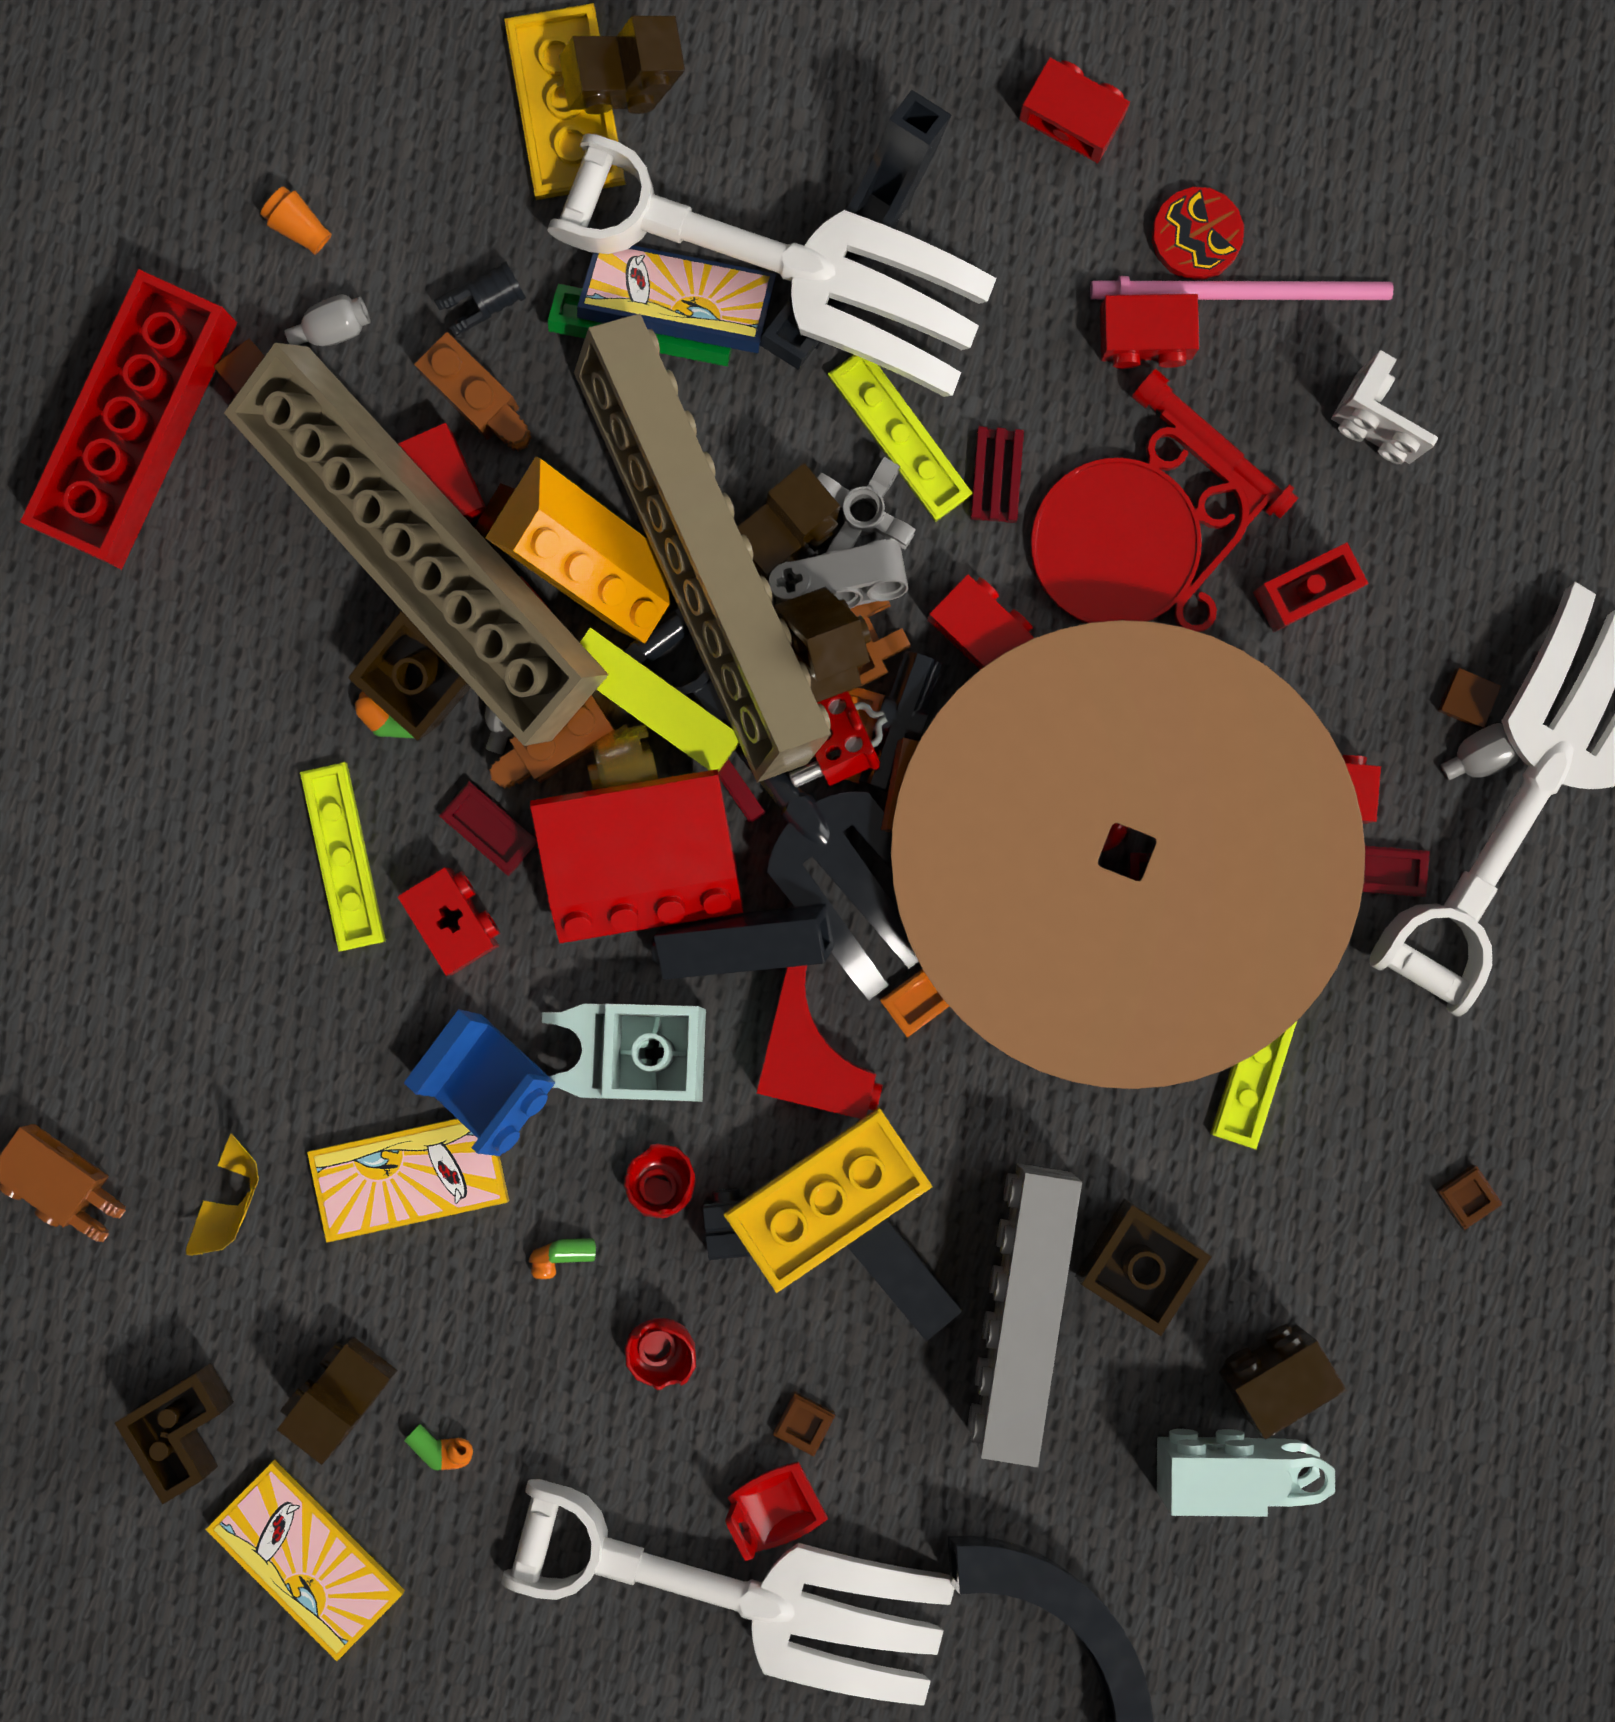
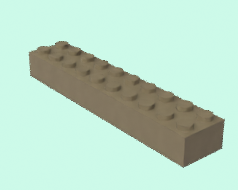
[574,313,831,782]
[224,343,609,746]

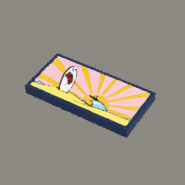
[577,246,776,353]

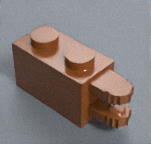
[414,332,532,452]
[489,695,618,789]
[0,1124,126,1242]

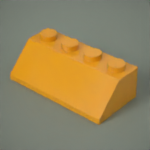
[485,457,669,643]

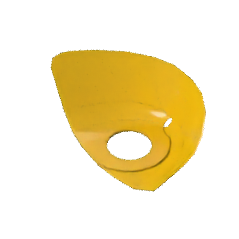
[185,1133,259,1256]

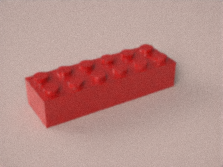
[20,269,237,570]

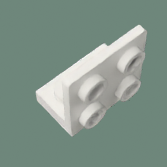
[1331,350,1438,464]

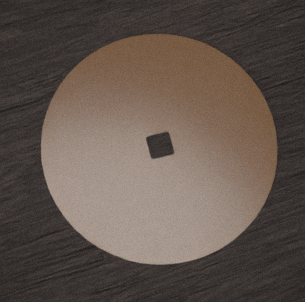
[891,620,1365,1089]

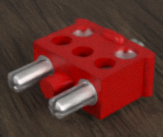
[789,691,888,787]

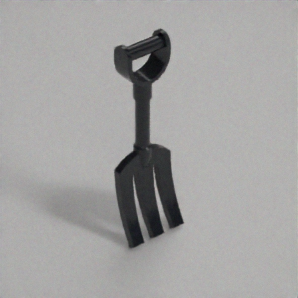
[616,606,919,1000]

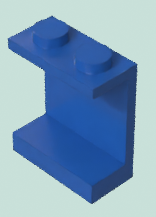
[404,1009,555,1156]

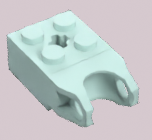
[542,1004,706,1102]
[1157,1429,1335,1517]

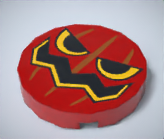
[1152,187,1244,280]

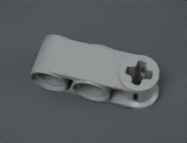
[769,539,908,609]

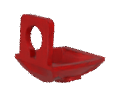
[725,1461,828,1561]

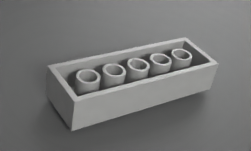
[968,1163,1082,1467]

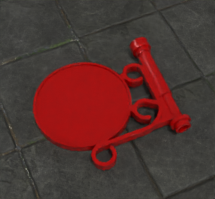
[1031,369,1299,632]

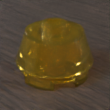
[587,724,658,790]

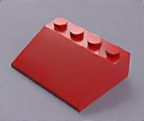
[530,769,743,944]

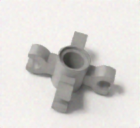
[817,457,916,552]

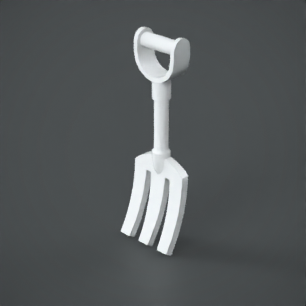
[547,134,996,397]
[1369,582,1615,1016]
[501,1479,955,1705]

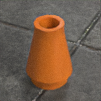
[261,186,332,255]

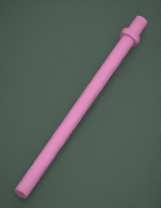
[1090,276,1393,300]

